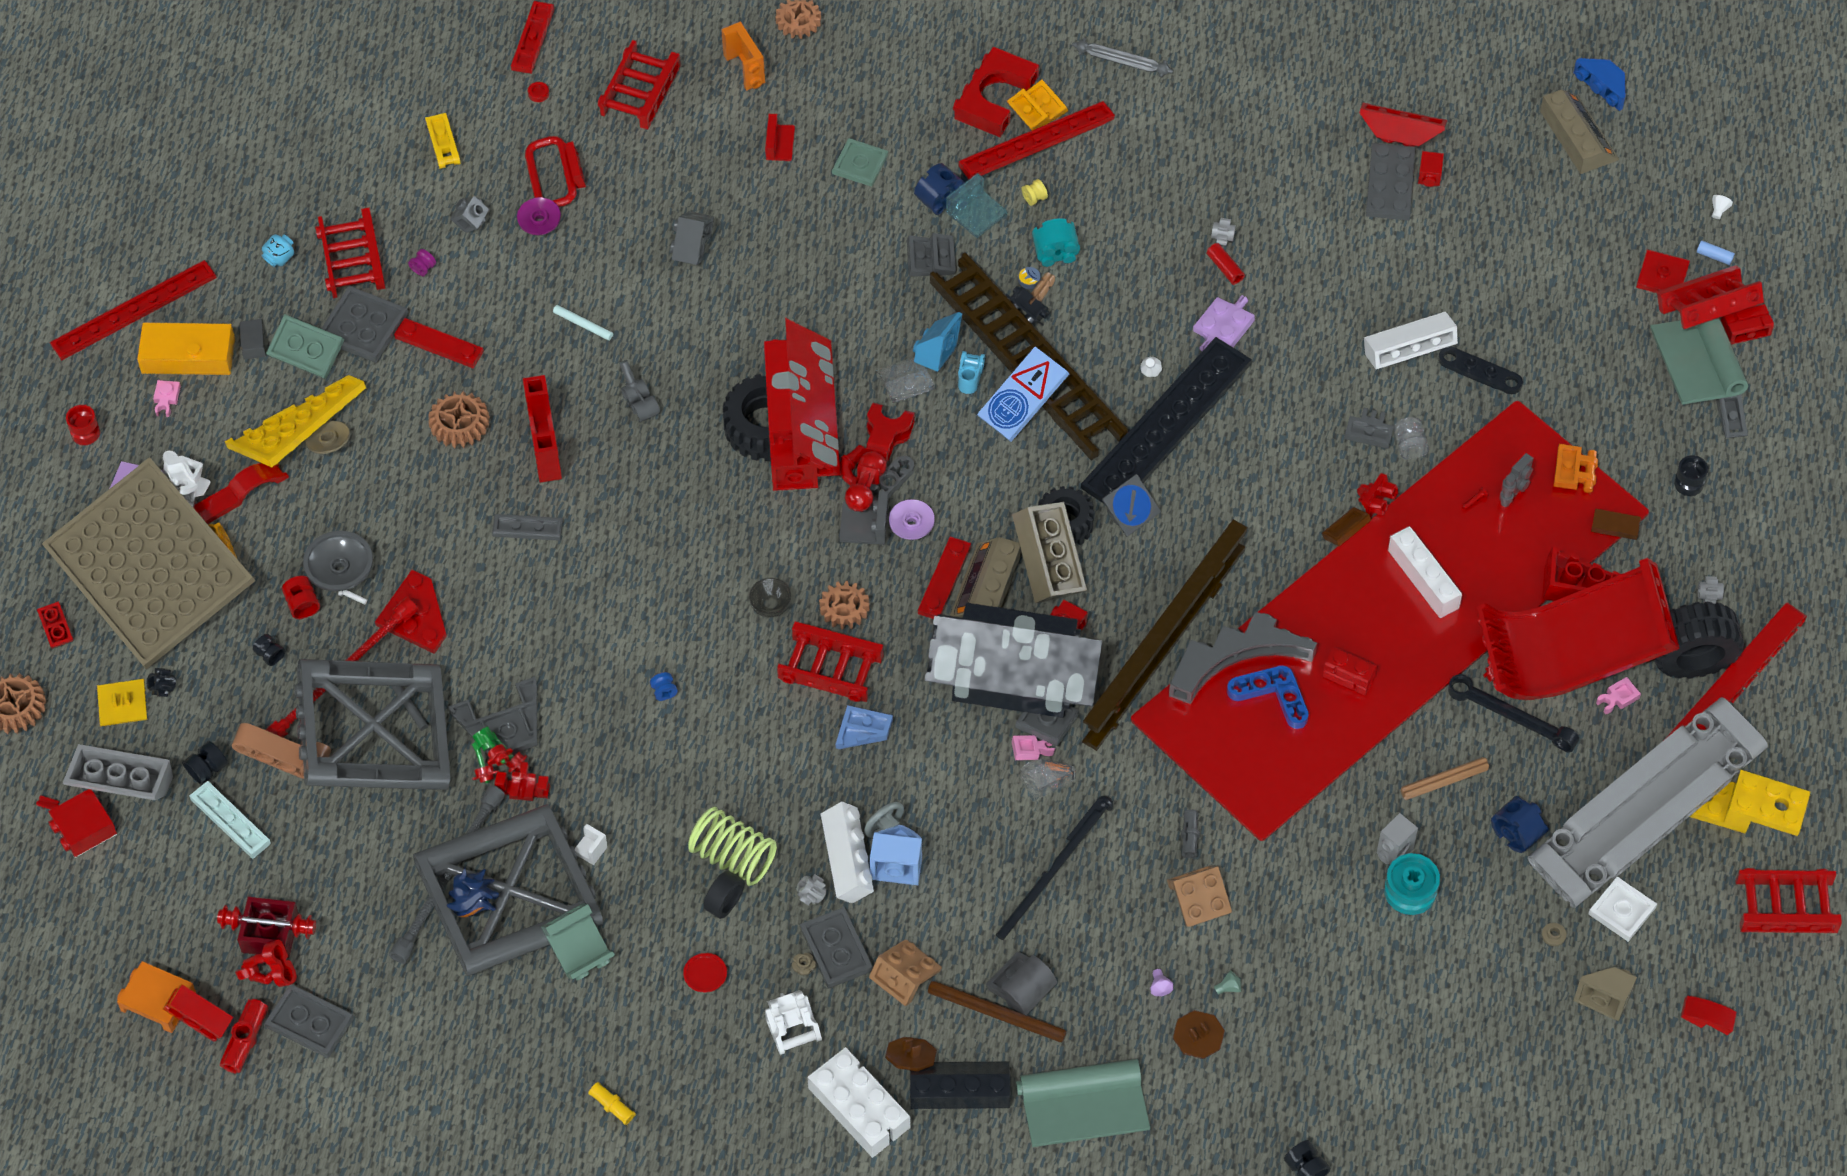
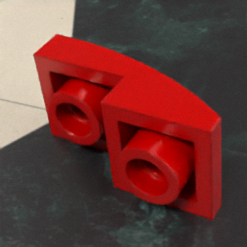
[37,601,74,649]
[1681,996,1737,1035]

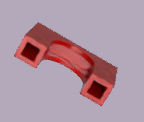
[953,47,1039,138]
[523,375,562,483]

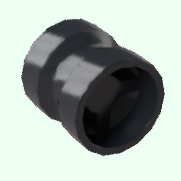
[252,634,286,666]

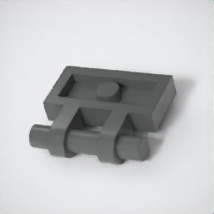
[1500,453,1533,507]

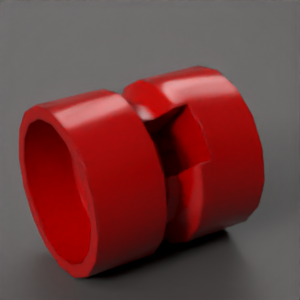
[65,405,100,445]
[281,576,320,619]

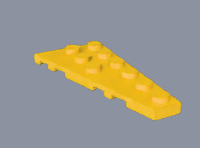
[225,375,366,467]

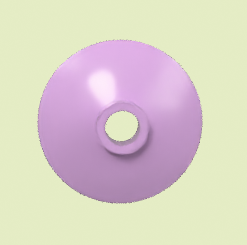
[889,500,934,540]

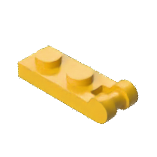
[425,113,461,169]

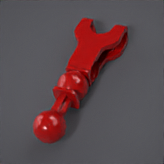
[844,402,915,512]

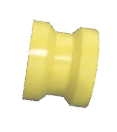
[1022,179,1048,206]

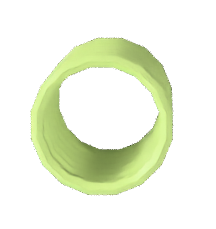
[688,807,777,886]

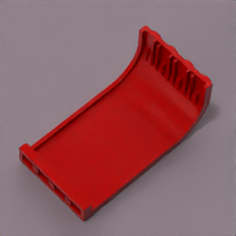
[1477,558,1680,700]

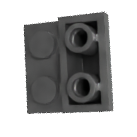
[986,951,1057,1015]

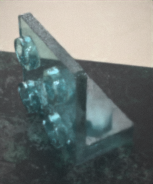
[946,173,1007,238]

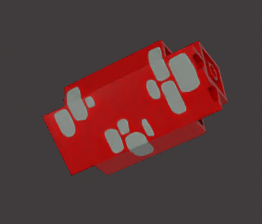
[764,318,840,491]

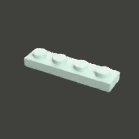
[190,781,271,859]

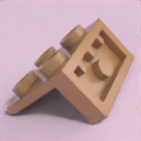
[1167,865,1232,927]
[869,940,942,1006]

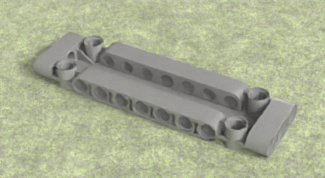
[1528,697,1768,908]

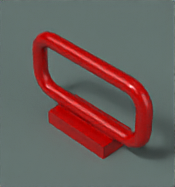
[525,136,586,207]

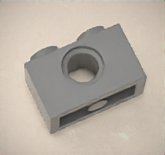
[1377,813,1418,864]

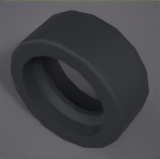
[703,870,745,919]

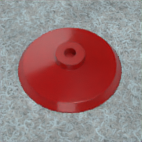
[683,953,727,993]

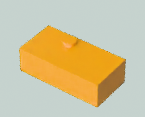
[137,323,235,375]

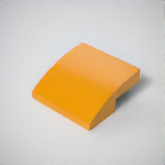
[1007,80,1068,131]

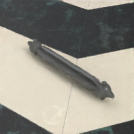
[1072,38,1174,78]

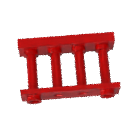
[598,40,681,130]
[315,207,386,298]
[1657,265,1764,329]
[777,621,884,702]
[1735,868,1842,933]

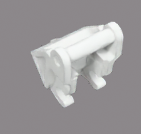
[163,451,210,507]
[765,990,822,1055]

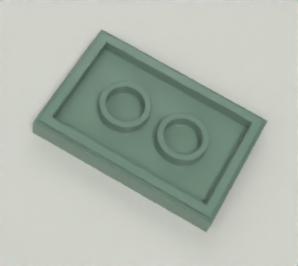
[266,314,345,379]

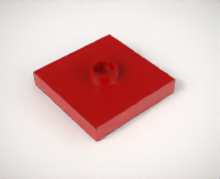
[1636,250,1690,293]

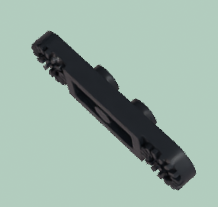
[1438,346,1523,395]

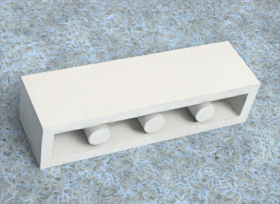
[1364,312,1458,369]
[1388,526,1462,618]
[821,801,874,903]

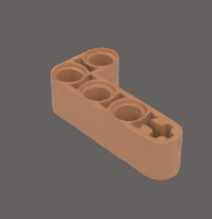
[232,723,331,779]

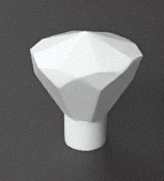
[1712,195,1733,219]
[1141,357,1162,377]

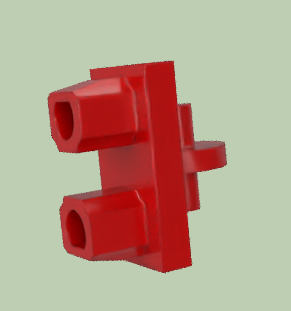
[1357,473,1398,518]

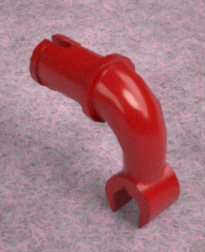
[840,444,865,486]

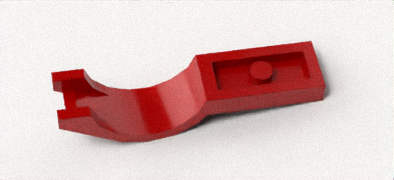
[193,463,289,524]

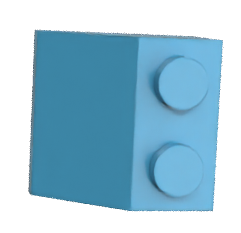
[913,312,962,372]

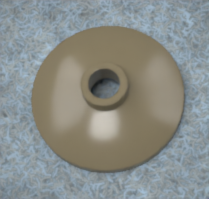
[305,421,350,454]

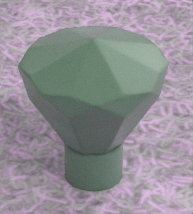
[1214,970,1241,995]

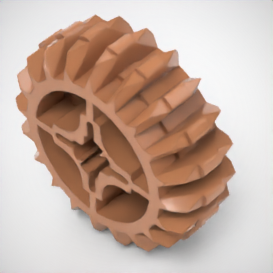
[428,391,490,449]
[0,673,46,734]

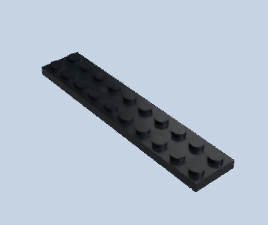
[1081,337,1252,504]

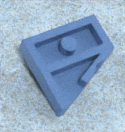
[836,705,893,749]

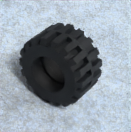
[1038,486,1094,546]

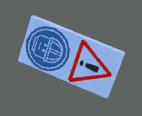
[977,347,1069,442]

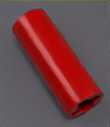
[1206,243,1245,285]

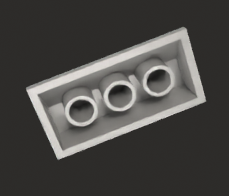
[63,744,173,801]

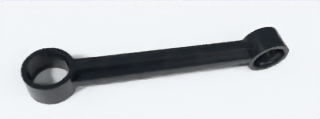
[1448,674,1580,753]

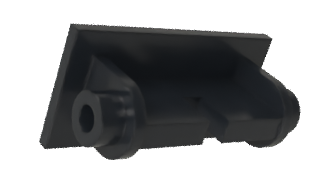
[1006,286,1050,326]

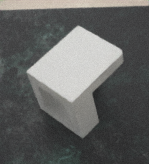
[575,824,607,865]

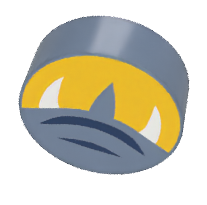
[1018,267,1040,289]

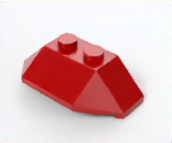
[1359,103,1447,147]

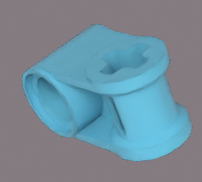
[958,351,985,394]

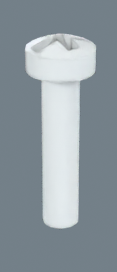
[338,590,368,605]

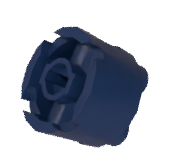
[914,163,966,215]
[1491,796,1548,853]

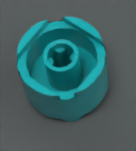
[1032,218,1080,267]

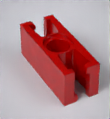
[163,984,233,1042]

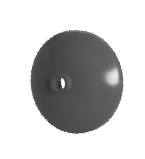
[303,531,373,591]

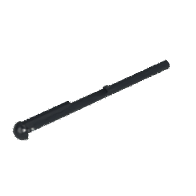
[996,796,1113,940]

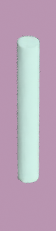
[553,305,613,340]

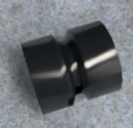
[1674,455,1708,496]
[182,741,228,785]
[1284,1140,1331,1176]

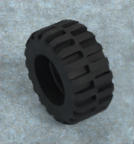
[723,374,771,461]
[1654,601,1744,679]

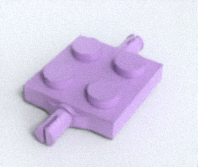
[1193,295,1255,351]

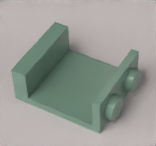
[541,903,615,980]

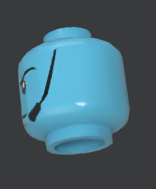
[261,234,294,267]

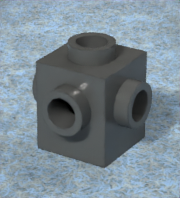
[450,195,489,233]

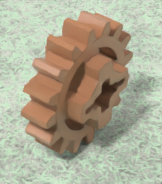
[775,0,821,39]
[819,581,870,629]

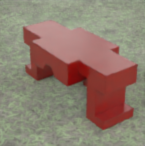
[495,762,550,801]

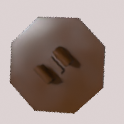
[1173,1010,1225,1059]
[885,1037,937,1071]

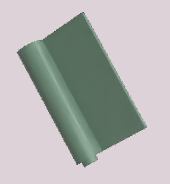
[1650,318,1748,405]
[1015,1059,1150,1147]

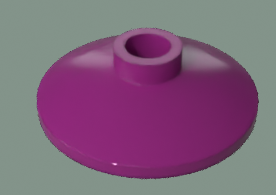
[517,197,561,235]

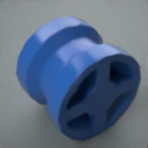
[650,672,678,701]

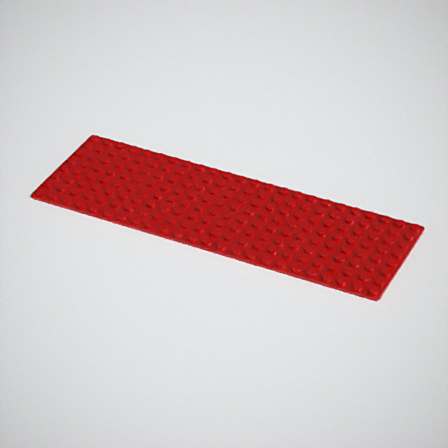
[1131,401,1649,841]

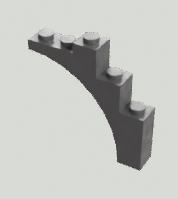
[1169,612,1317,704]

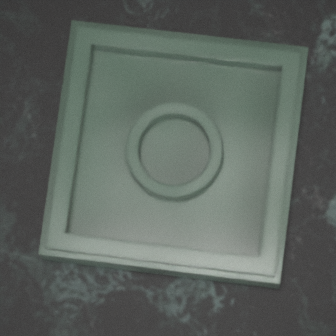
[832,138,888,187]

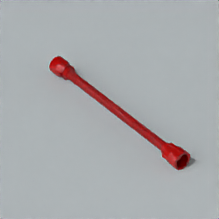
[265,597,419,738]

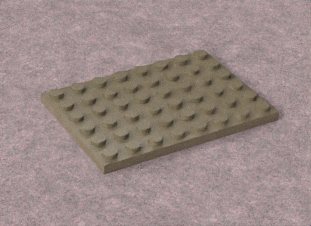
[42,457,255,669]

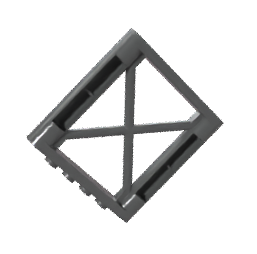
[295,659,450,790]
[413,804,603,976]

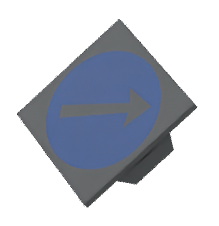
[1102,474,1161,537]

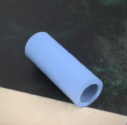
[1697,241,1735,265]

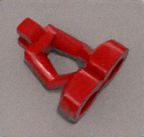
[235,940,297,987]

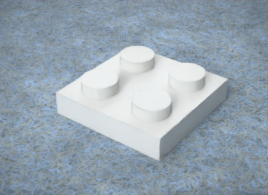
[1589,877,1657,942]

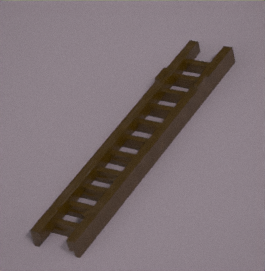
[930,252,1127,460]
[1082,519,1248,751]

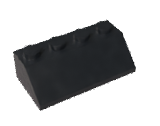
[910,1061,1010,1109]

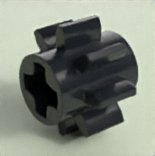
[146,668,176,697]

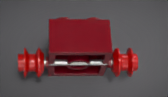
[217,897,316,958]

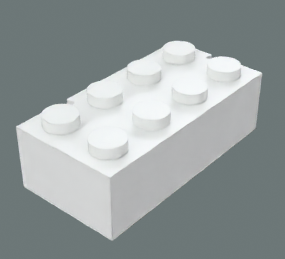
[808,1047,910,1158]

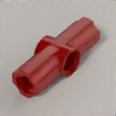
[219,999,269,1074]

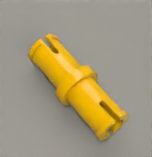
[588,1082,636,1125]

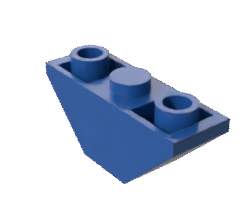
[1574,58,1625,111]

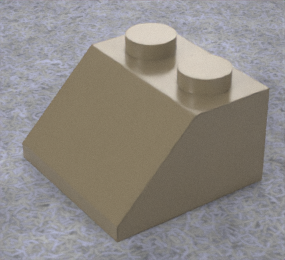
[1573,967,1637,1021]

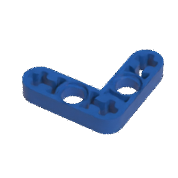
[1227,666,1308,729]

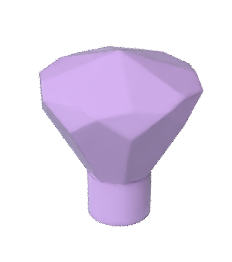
[1150,969,1173,996]

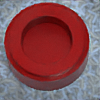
[527,82,549,102]

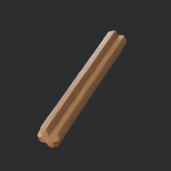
[1400,757,1489,800]

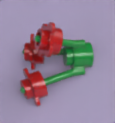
[471,727,527,783]

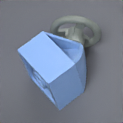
[864,802,922,885]

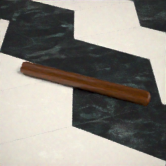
[928,981,1066,1042]

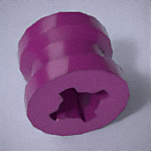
[408,249,436,277]

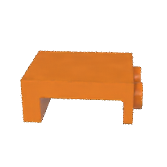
[721,21,765,91]
[117,961,196,1033]

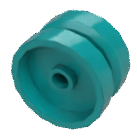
[1384,853,1440,915]

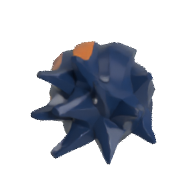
[447,868,499,918]

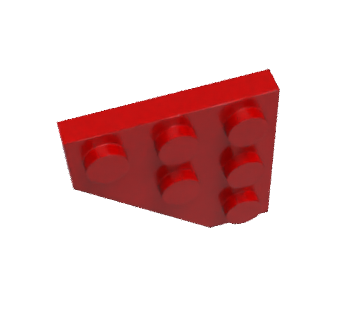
[375,570,447,654]

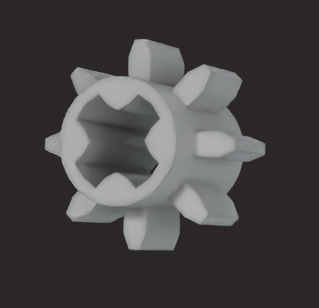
[1211,218,1236,246]
[1698,576,1724,604]
[796,874,826,906]

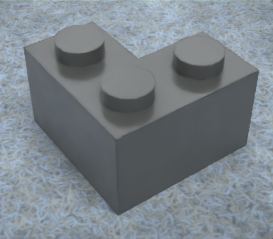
[670,211,714,265]

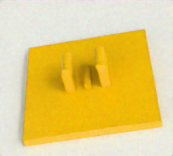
[97,679,147,727]

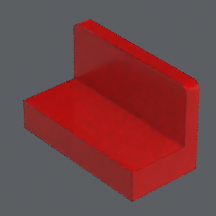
[765,114,795,161]

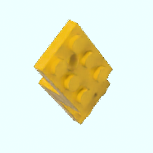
[1690,770,1810,836]

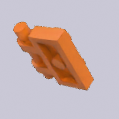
[1554,444,1598,493]

